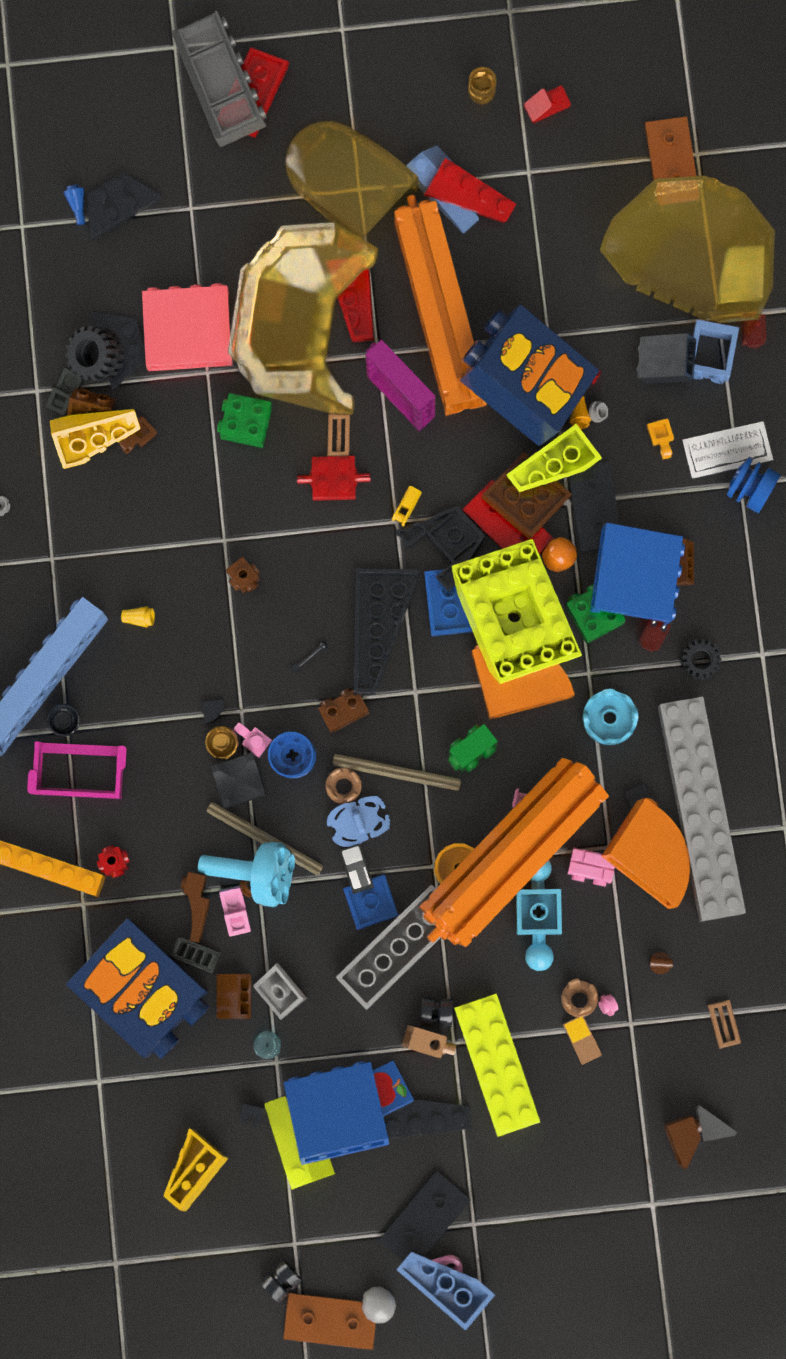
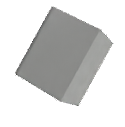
[253,963,307,1020]

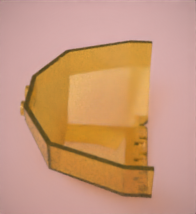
[600,176,775,323]

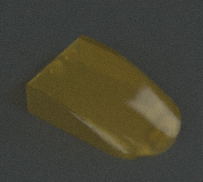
[286,121,419,249]

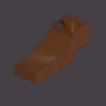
[181,872,211,943]

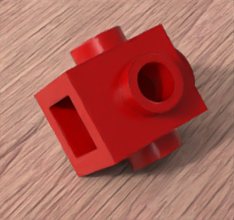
[96,845,130,878]

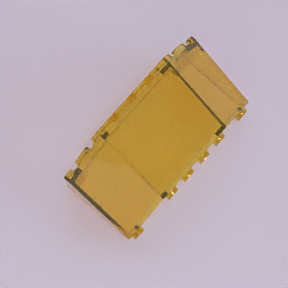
[228,223,378,415]

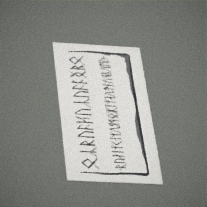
[682,422,773,478]

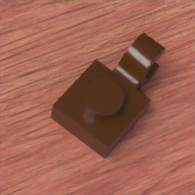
[119,416,157,454]

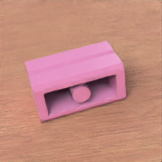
[567,848,615,887]

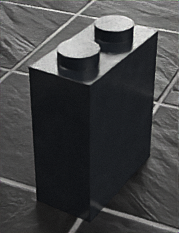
[636,333,696,384]

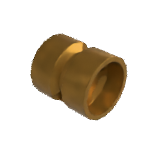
[468,67,496,104]

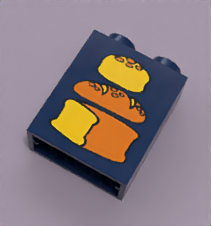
[460,304,599,446]
[66,918,210,1059]

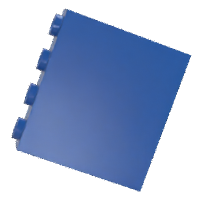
[590,523,685,625]
[284,1061,389,1165]

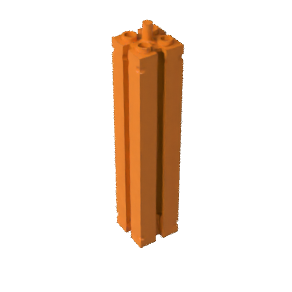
[394,195,487,416]
[419,758,609,947]

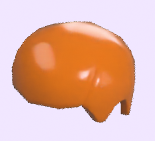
[542,537,577,572]

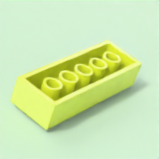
[454,994,540,1136]

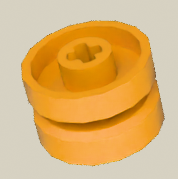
[434,843,474,884]

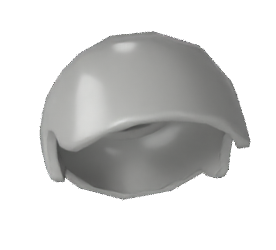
[362,1286,396,1323]

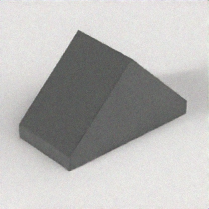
[695,1105,737,1141]

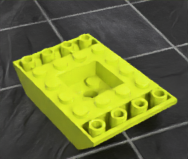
[452,539,582,684]

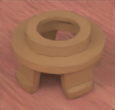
[326,768,362,804]
[561,978,598,1017]

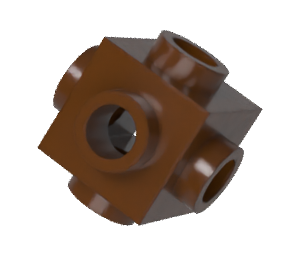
[226,557,260,593]

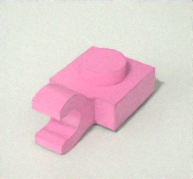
[234,723,272,758]

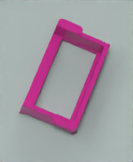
[27,741,126,799]

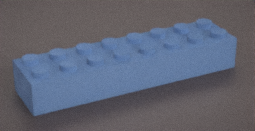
[0,597,108,756]

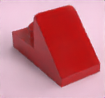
[524,85,571,123]

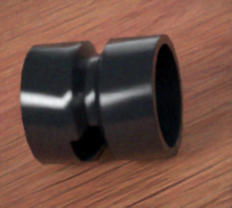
[421,997,453,1027]
[260,1260,303,1303]

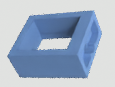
[693,320,739,383]

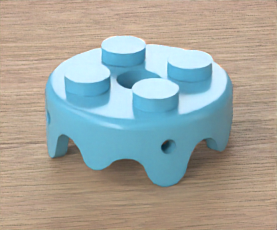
[582,689,638,745]

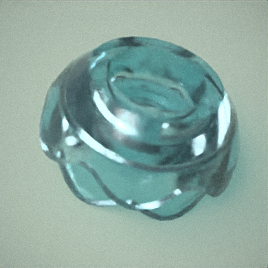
[254,1031,281,1059]

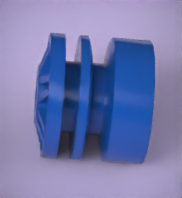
[726,456,781,514]
[268,732,316,778]

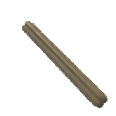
[332,754,461,791]
[207,802,323,875]

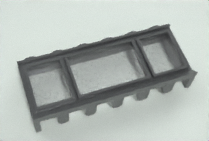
[170,10,267,147]

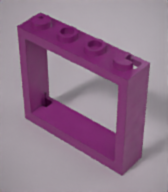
[365,339,435,431]

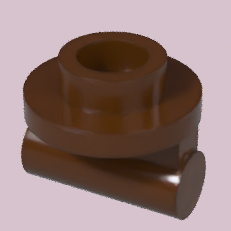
[649,952,673,974]

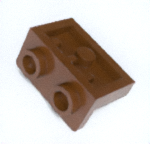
[67,388,116,416]

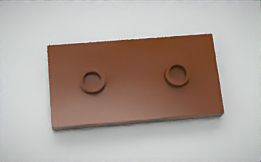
[645,117,700,205]
[283,1293,376,1350]

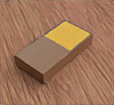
[562,1017,602,1065]

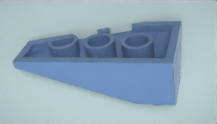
[406,146,479,234]
[397,1252,495,1330]

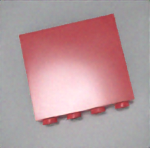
[142,283,233,371]

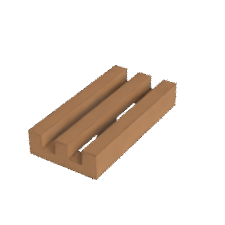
[328,414,350,457]
[707,1000,741,1049]

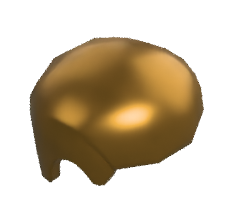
[205,726,238,759]

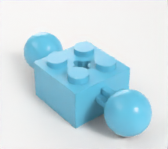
[516,860,562,971]

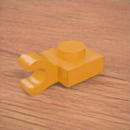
[647,418,674,460]

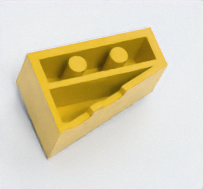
[163,1128,228,1211]

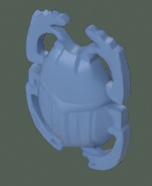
[327,796,390,847]

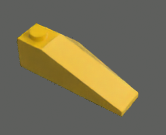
[50,409,140,469]

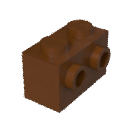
[318,688,369,733]

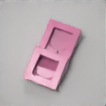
[219,886,251,937]

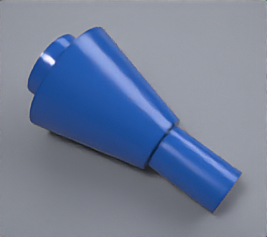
[63,185,85,225]

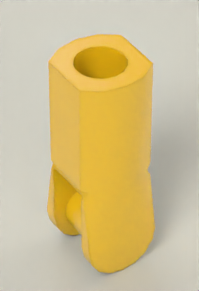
[392,486,422,526]

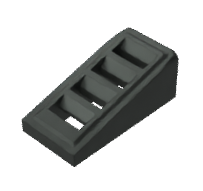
[171,937,221,974]

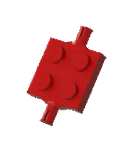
[297,456,370,501]

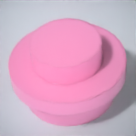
[598,994,618,1016]

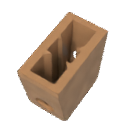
[402,1025,456,1058]

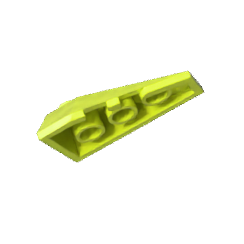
[507,424,602,492]
[264,1096,335,1190]

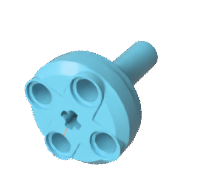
[198,842,295,907]

